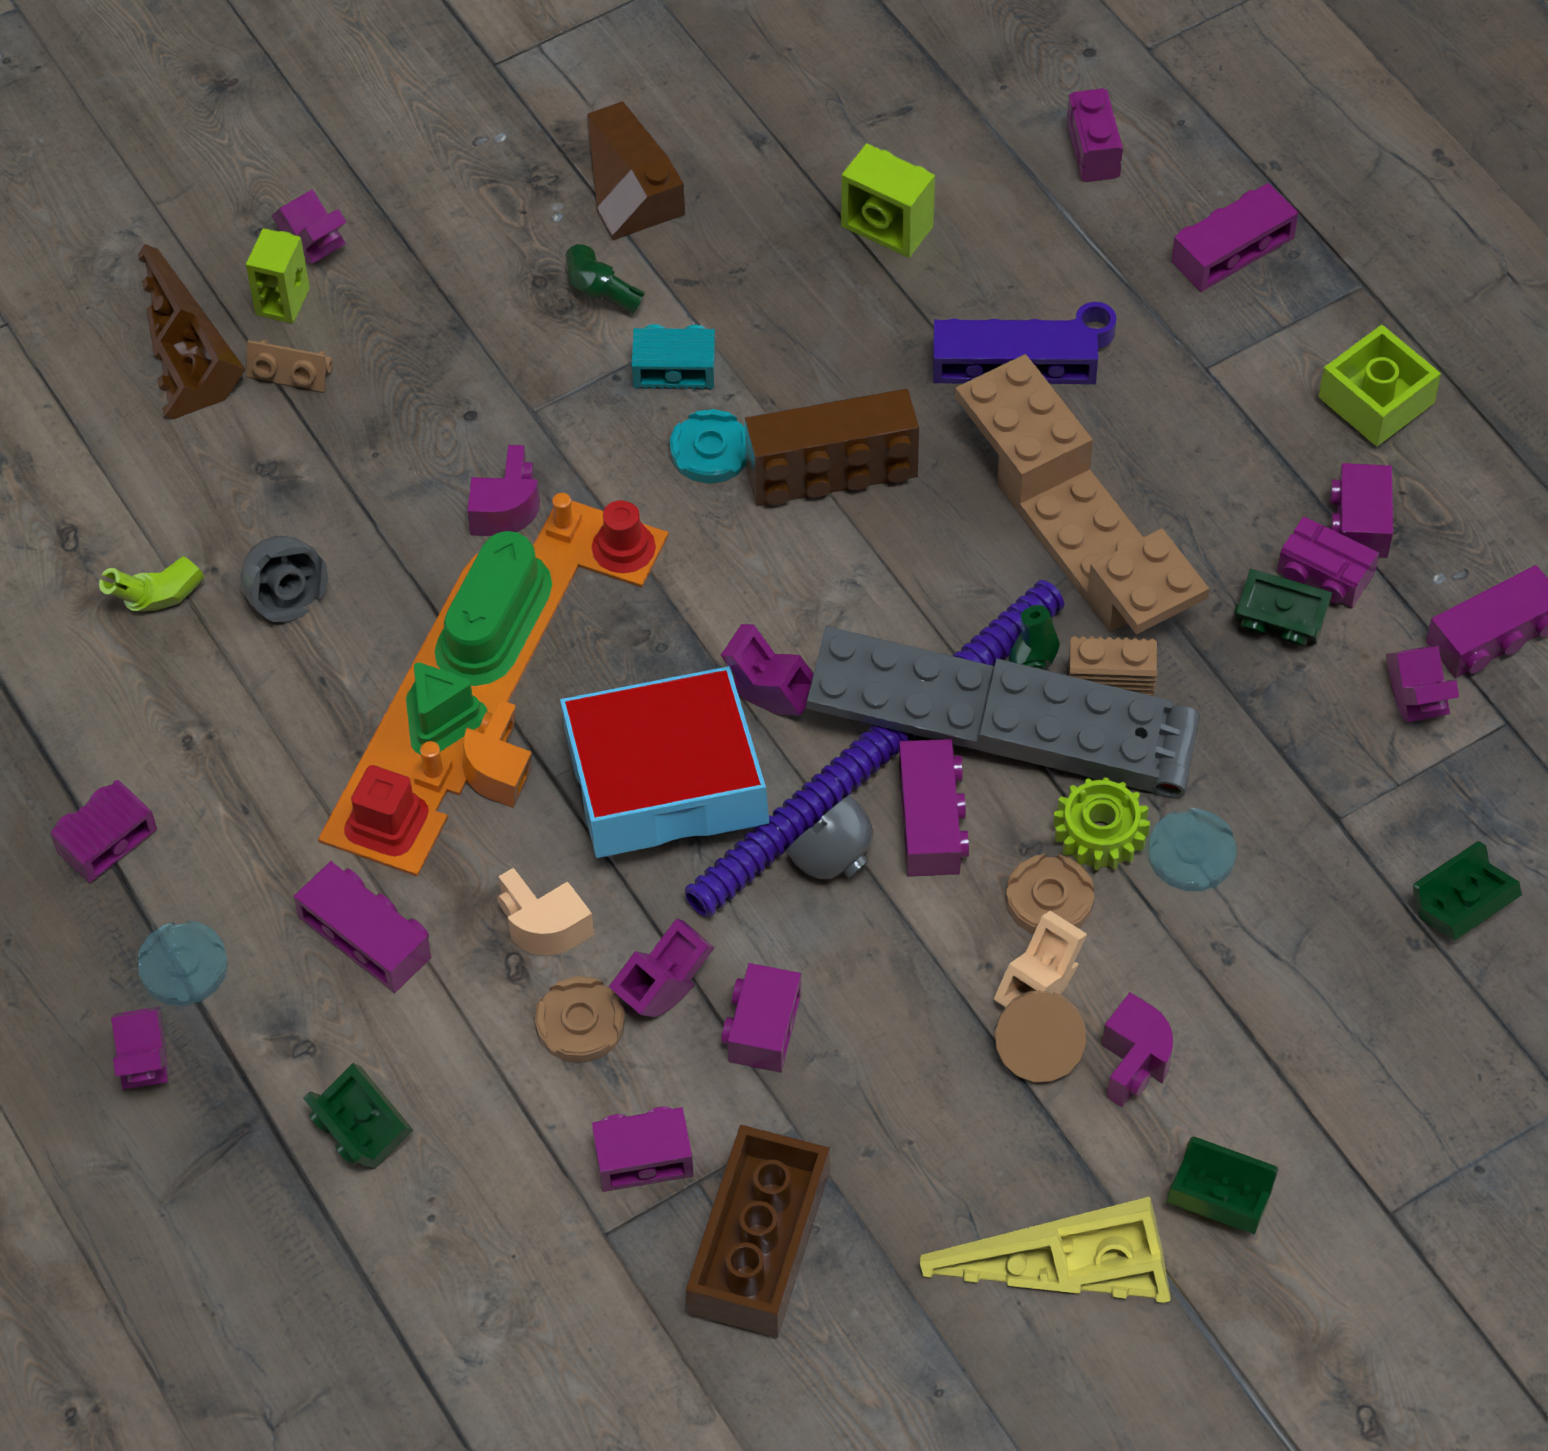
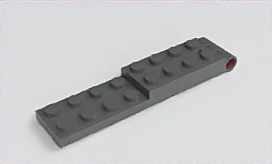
[806,626,1200,798]

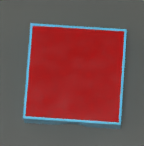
[560,666,769,858]

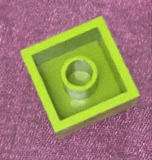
[841,143,935,258]
[1319,324,1441,446]

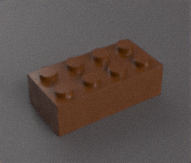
[745,388,919,506]
[686,1124,830,1337]

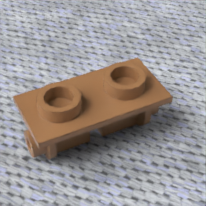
[247,340,333,392]

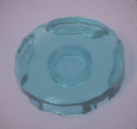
[1148,809,1237,891]
[138,921,228,1006]

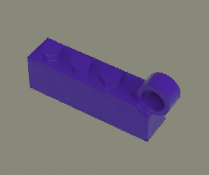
[933,302,1116,384]

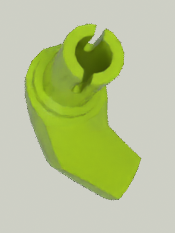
[99,556,205,612]

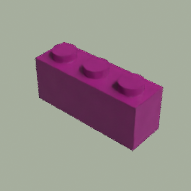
[1171,183,1298,292]
[1426,565,1548,679]
[899,739,969,877]
[293,861,432,994]

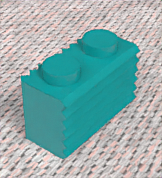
[632,324,716,390]

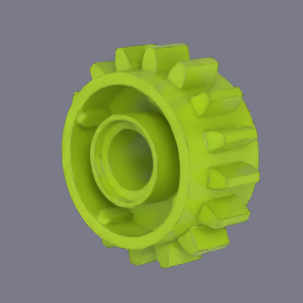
[1053,777,1150,870]

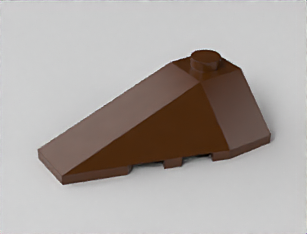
[587,101,685,240]

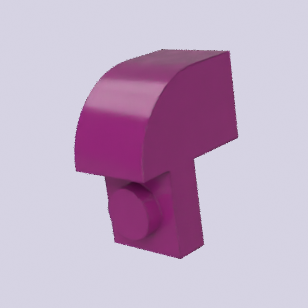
[272,189,347,264]
[467,445,540,536]
[720,624,814,716]
[1386,646,1459,722]
[608,919,715,1017]
[1102,992,1173,1107]
[111,1006,169,1090]

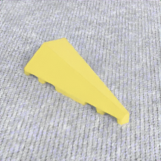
[920,1196,1170,1303]

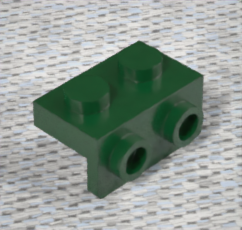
[1234,568,1332,646]
[1413,841,1522,941]
[303,1063,413,1169]
[1166,1136,1279,1234]

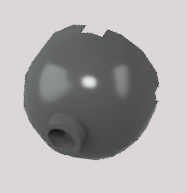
[240,536,328,622]
[785,795,873,880]

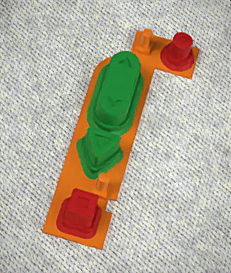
[318,493,669,877]

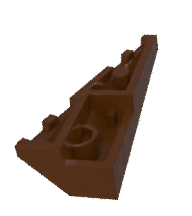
[138,244,245,419]

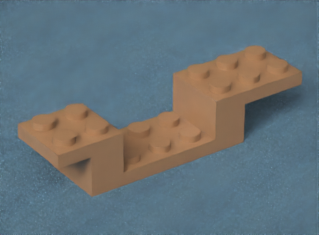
[955,354,1210,635]

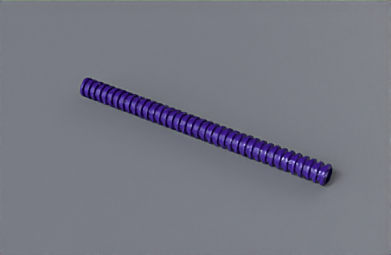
[685,580,1065,918]

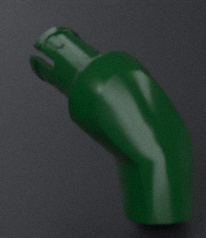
[566,244,645,315]
[1009,605,1060,671]

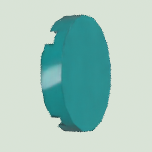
[669,409,746,484]

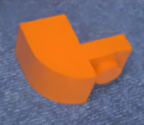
[463,699,532,808]

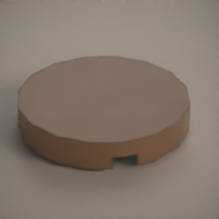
[1006,854,1095,935]
[535,976,625,1063]
[995,990,1086,1082]

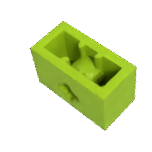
[245,228,310,324]

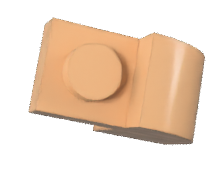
[497,868,594,956]
[994,911,1087,1007]

